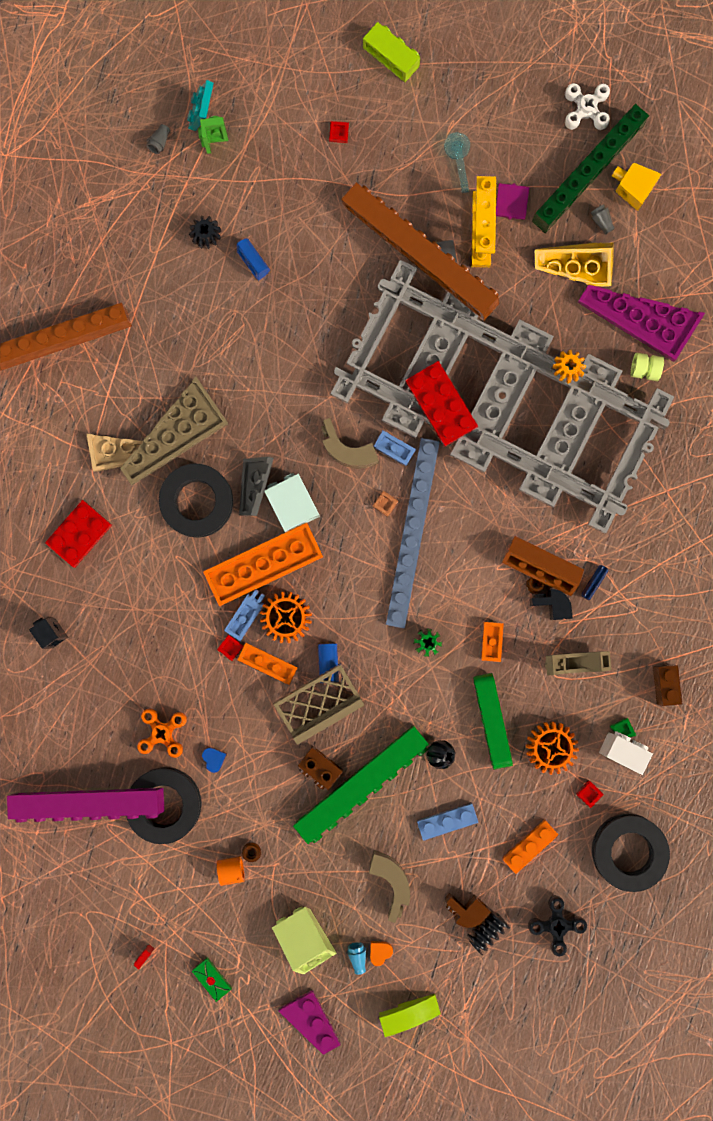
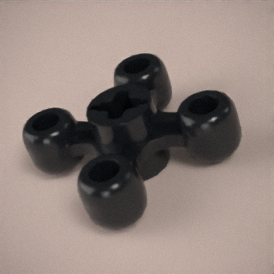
[528,895,587,957]

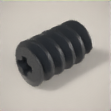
[467,912,511,955]

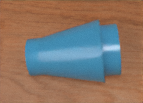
[347,942,366,975]

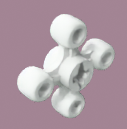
[565,83,610,130]

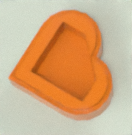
[370,941,393,966]

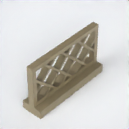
[273,664,364,745]

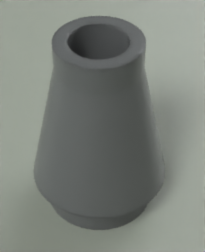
[146,124,170,154]
[591,204,615,234]

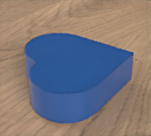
[202,747,227,773]

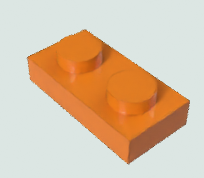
[481,622,504,662]

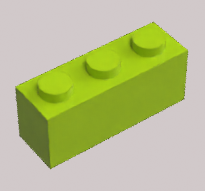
[363,22,420,82]

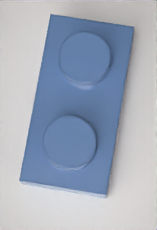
[373,431,416,466]

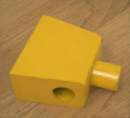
[612,163,661,211]

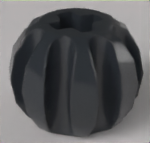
[426,740,456,769]

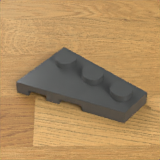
[239,457,274,516]

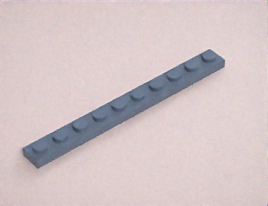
[386,438,440,629]

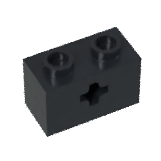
[29,617,69,649]

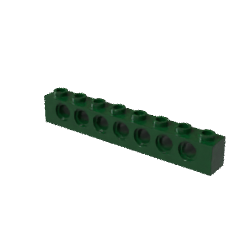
[532,103,650,234]

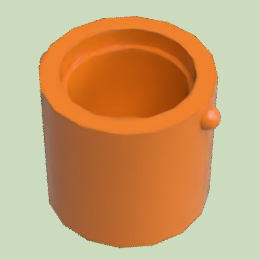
[217,856,245,886]

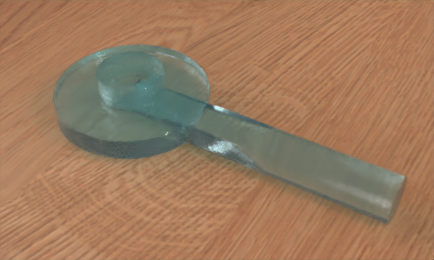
[444,132,470,193]

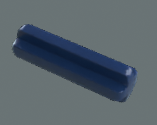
[581,565,609,600]

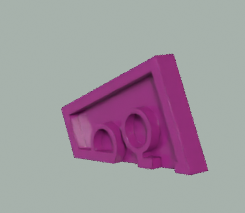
[278,990,341,1055]

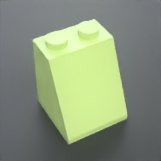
[272,907,337,974]

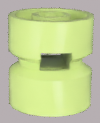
[630,352,664,381]

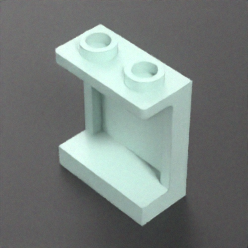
[264,473,320,533]

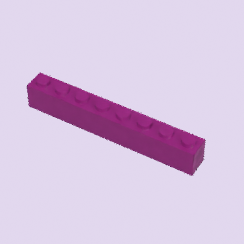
[7,788,164,823]

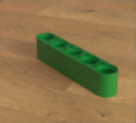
[473,673,513,770]

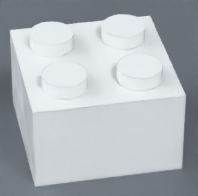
[599,732,653,775]

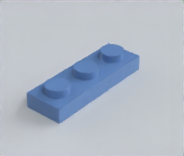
[417,803,479,841]

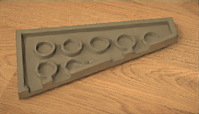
[120,377,228,486]

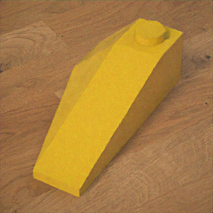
[535,242,614,286]

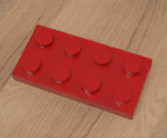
[405,361,478,447]

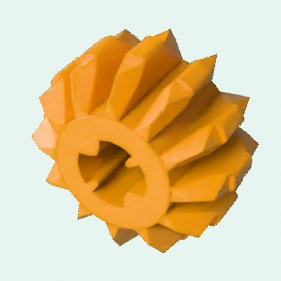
[552,350,586,384]

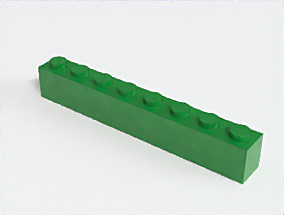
[293,725,429,844]

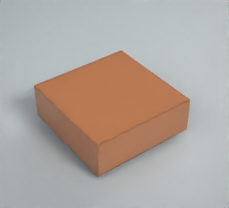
[372,491,399,517]

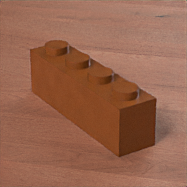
[502,536,584,596]

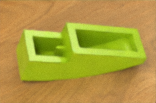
[379,994,441,1037]

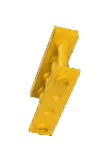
[471,176,496,268]

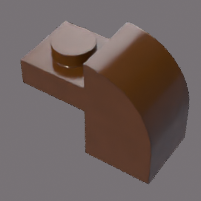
[445,893,491,928]

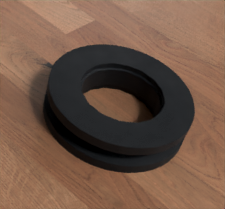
[159,464,233,538]
[126,767,202,844]
[592,814,670,892]

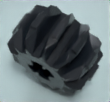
[189,215,221,249]

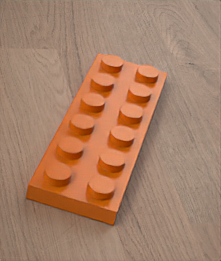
[203,523,324,606]

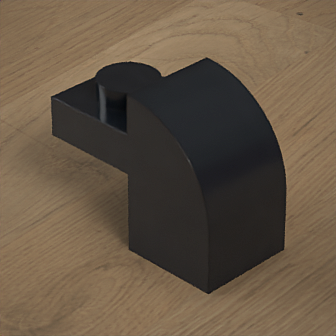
[529,589,573,620]

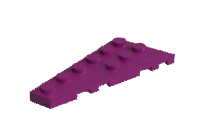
[577,285,705,362]

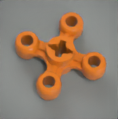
[137,708,187,758]

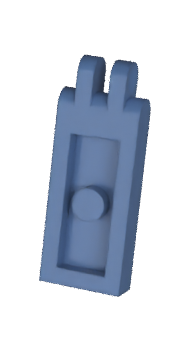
[224,589,266,641]

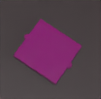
[496,183,529,220]

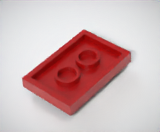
[45,500,112,568]

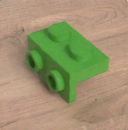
[198,116,228,154]

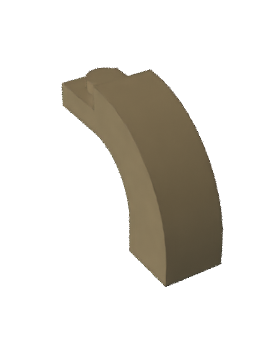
[321,418,379,469]
[545,651,611,675]
[369,851,410,923]

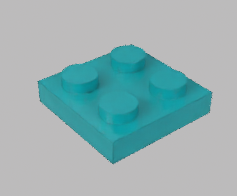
[187,80,214,131]

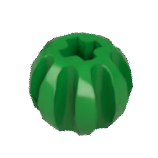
[413,628,442,657]

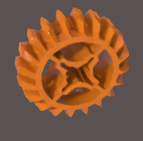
[260,592,312,643]
[525,721,579,775]

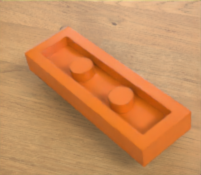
[237,643,298,685]
[502,819,558,874]

